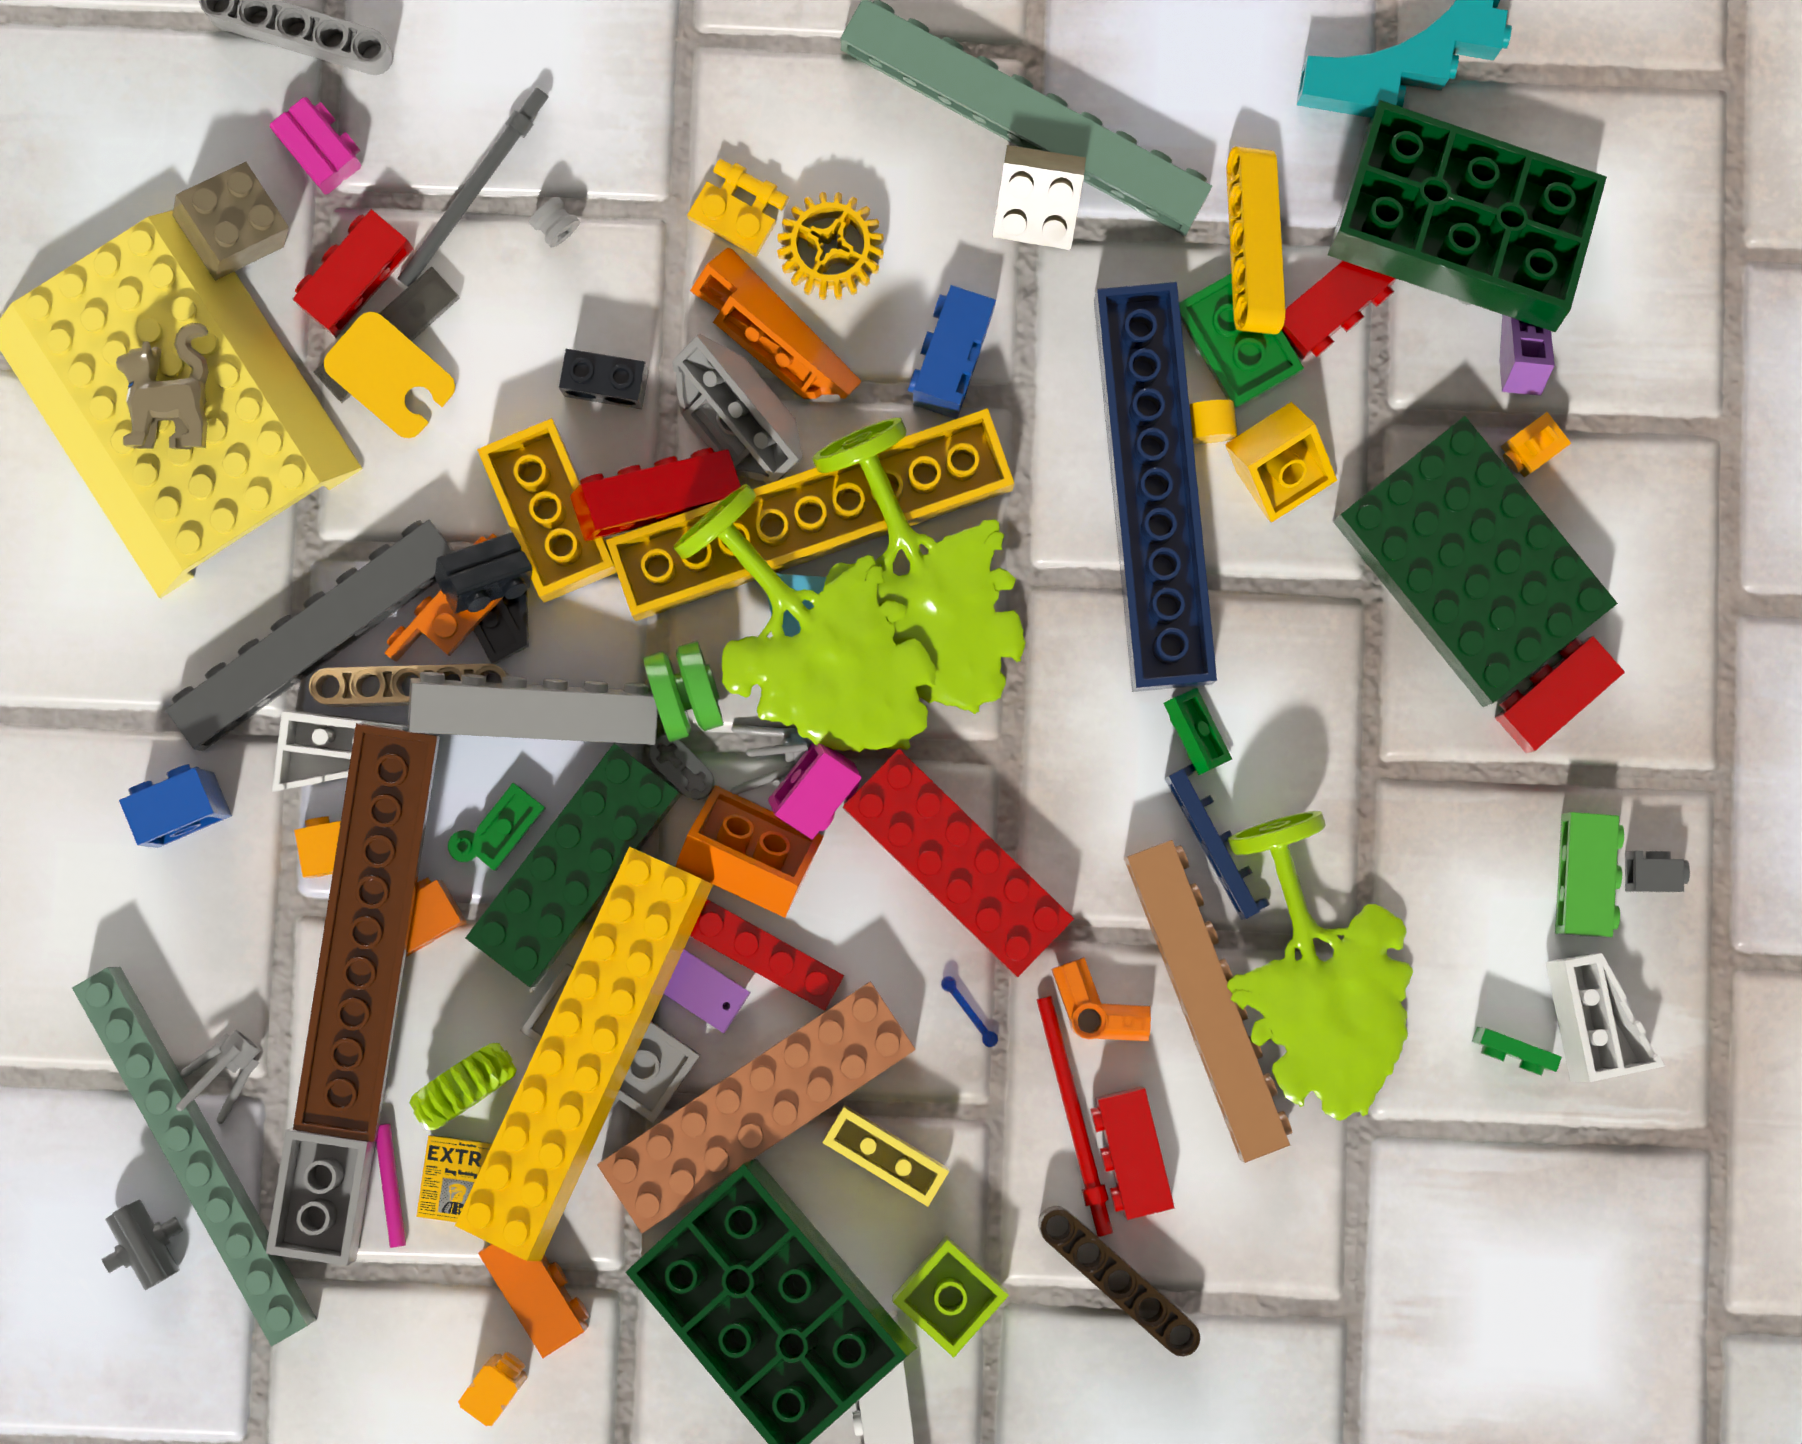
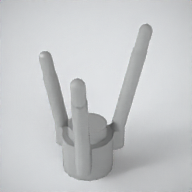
[730,725,813,795]
[176,1030,260,1124]

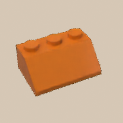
[675,785,824,918]

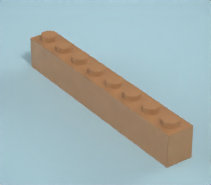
[1124,840,1293,1163]

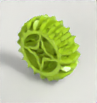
[409,1043,517,1130]

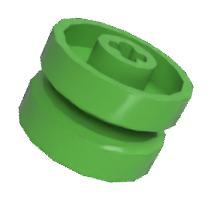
[643,640,724,742]

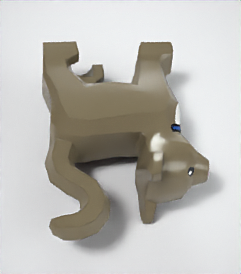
[116,323,209,450]

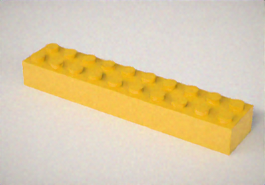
[606,408,1015,621]
[455,847,713,1261]

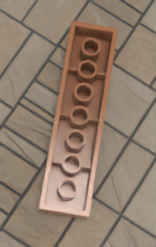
[597,981,916,1233]

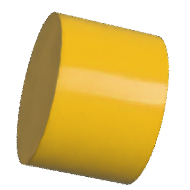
[1189,400,1238,444]

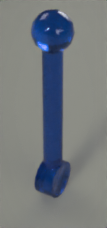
[941,976,998,1047]

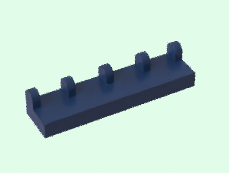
[1164,763,1270,920]

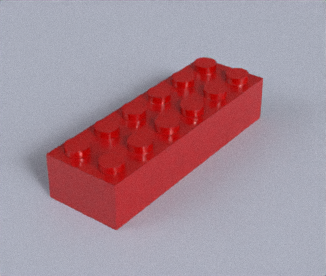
[842,749,1074,977]

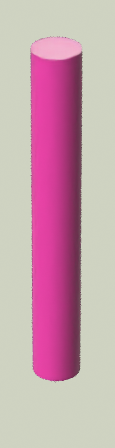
[376,1123,406,1248]

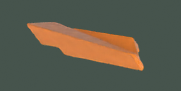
[690,248,861,399]

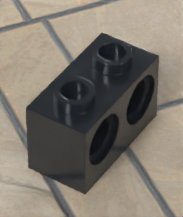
[559,348,649,409]

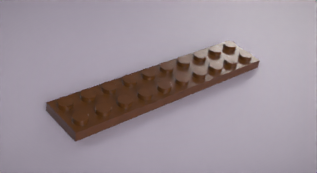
[293,723,440,1142]

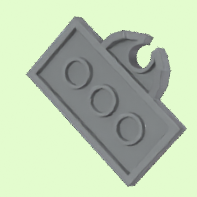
[520,963,700,1123]

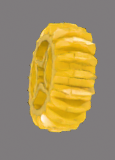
[777,192,884,300]

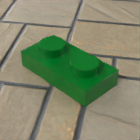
[1163,688,1232,775]
[1472,1027,1562,1076]

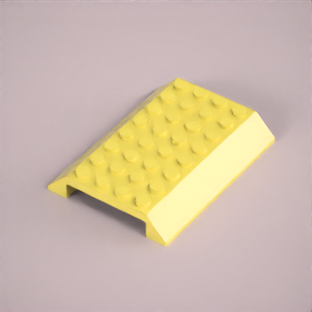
[0,210,363,598]

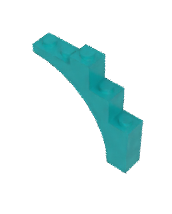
[1296,0,1512,118]

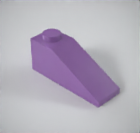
[1499,315,1555,396]

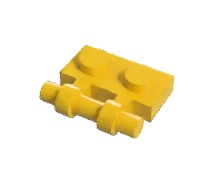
[687,158,789,257]

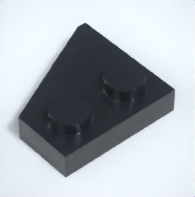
[473,590,529,665]

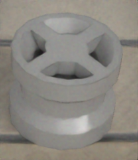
[529,197,580,247]

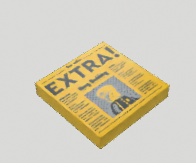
[416,1135,492,1222]

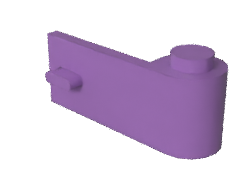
[664,949,751,1033]

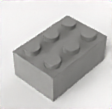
[266,1128,375,1266]

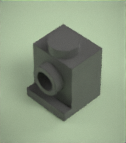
[1625,851,1690,892]

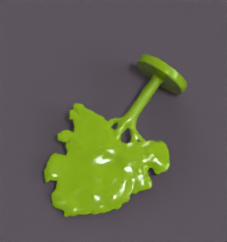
[812,417,1026,714]
[673,484,936,753]
[1227,811,1413,1121]

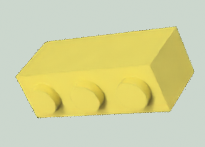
[822,1105,949,1207]

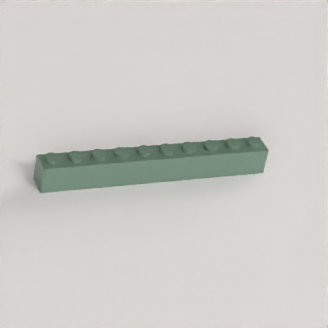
[840,0,1212,237]
[72,967,317,1347]

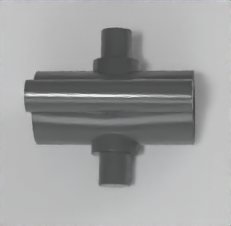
[101,1199,183,1290]

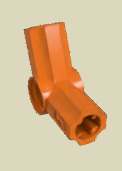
[1051,957,1151,1041]

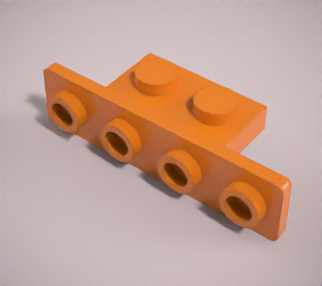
[385,533,503,662]

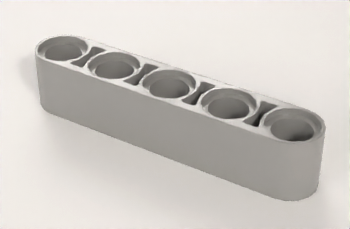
[199,0,393,75]

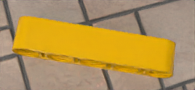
[1226,146,1285,334]

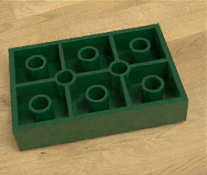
[1327,100,1607,332]
[1333,416,1618,707]
[625,1158,917,1444]

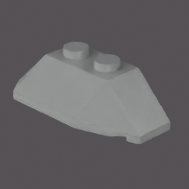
[672,334,803,483]

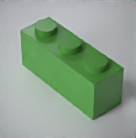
[1555,812,1624,937]

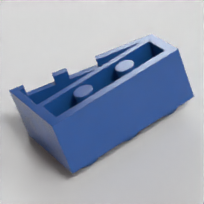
[908,285,996,419]

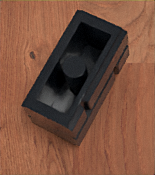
[435,532,532,613]

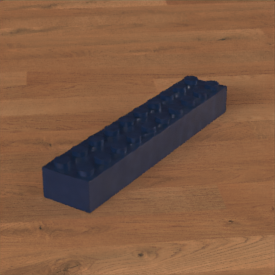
[1094,282,1217,692]

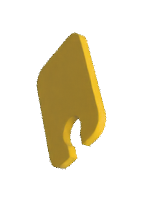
[324,312,455,438]

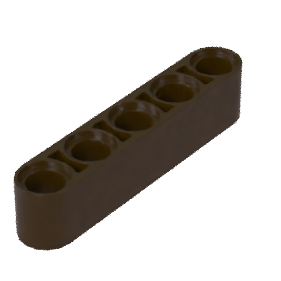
[1038,1206,1201,1357]

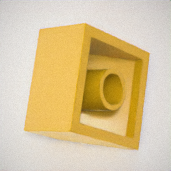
[1225,402,1337,523]

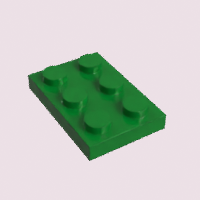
[1179,274,1304,409]

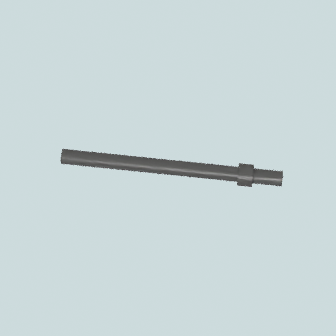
[397,88,549,288]

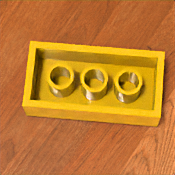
[477,418,617,603]

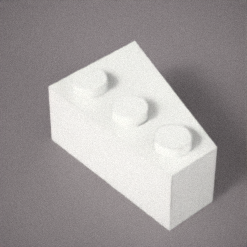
[272,710,409,792]
[1546,953,1665,1082]

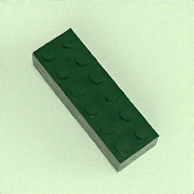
[465,743,682,987]

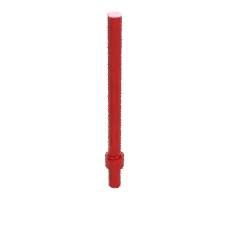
[1036,996,1113,1237]

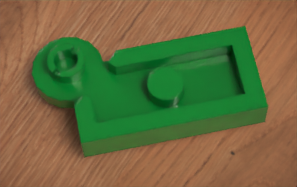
[448,783,546,871]

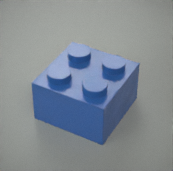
[119,764,232,848]

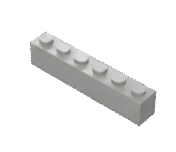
[407,672,658,745]

